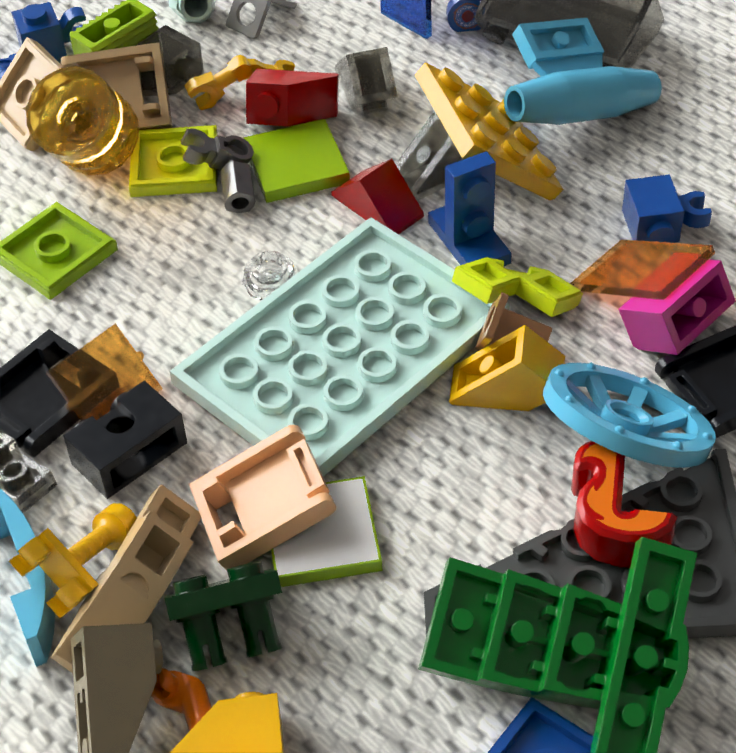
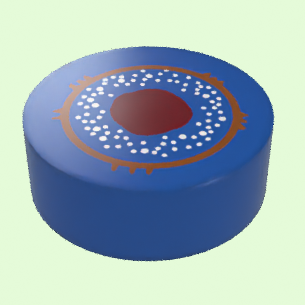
[446,0,487,32]

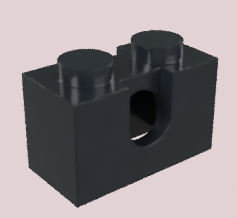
[63,380,187,499]

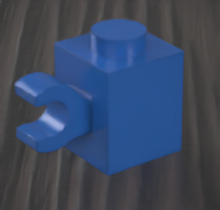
[11,2,86,63]
[622,174,712,248]

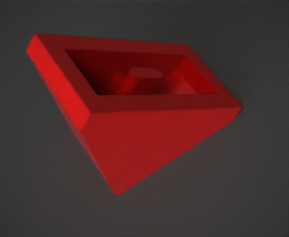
[331,158,424,234]

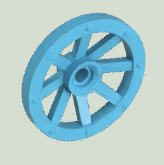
[543,362,716,468]

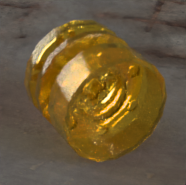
[26,66,139,175]

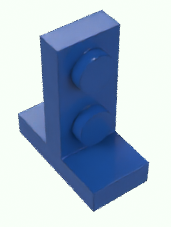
[428,151,512,266]

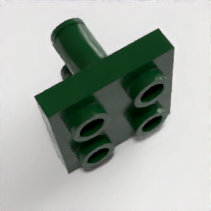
[164,561,282,671]

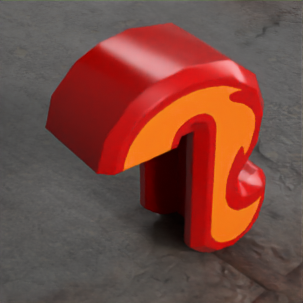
[571,441,677,568]

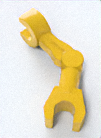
[184,55,295,110]

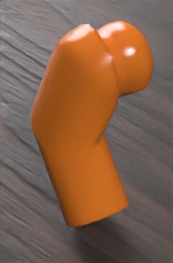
[151,668,212,731]

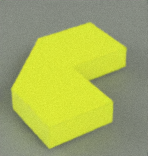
[452,257,583,317]

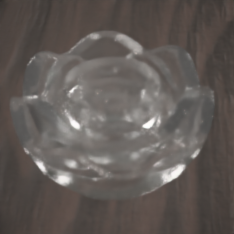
[241,251,298,301]

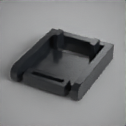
[655,325,736,438]
[0,329,118,458]

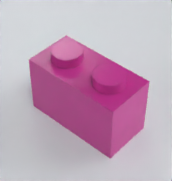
[618,257,736,355]

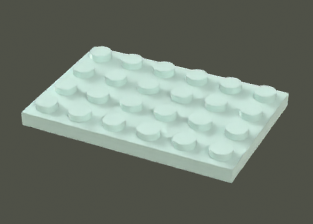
[169,217,510,477]

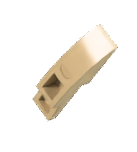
[51,484,201,673]

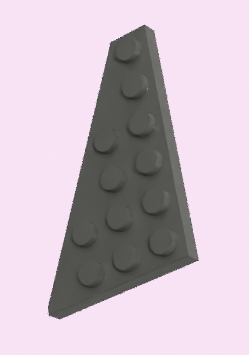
[424,449,736,638]

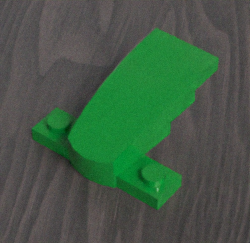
[418,537,697,753]

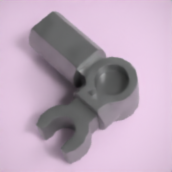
[181,128,256,213]

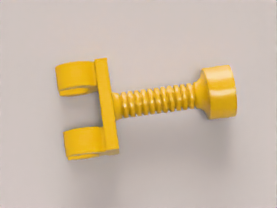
[8,503,137,619]

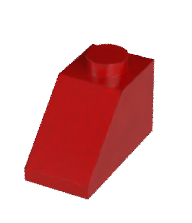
[246,69,339,126]

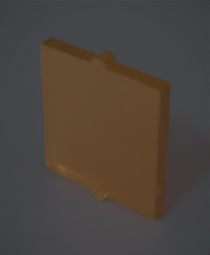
[46,323,163,421]

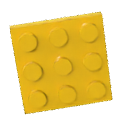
[415,62,564,200]

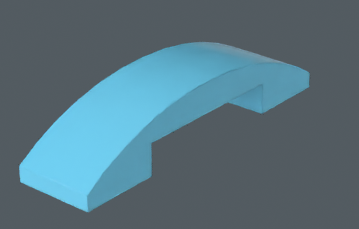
[0,488,55,667]

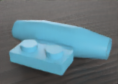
[504,18,662,125]

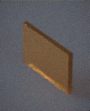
[570,240,715,300]

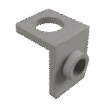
[226,0,297,38]

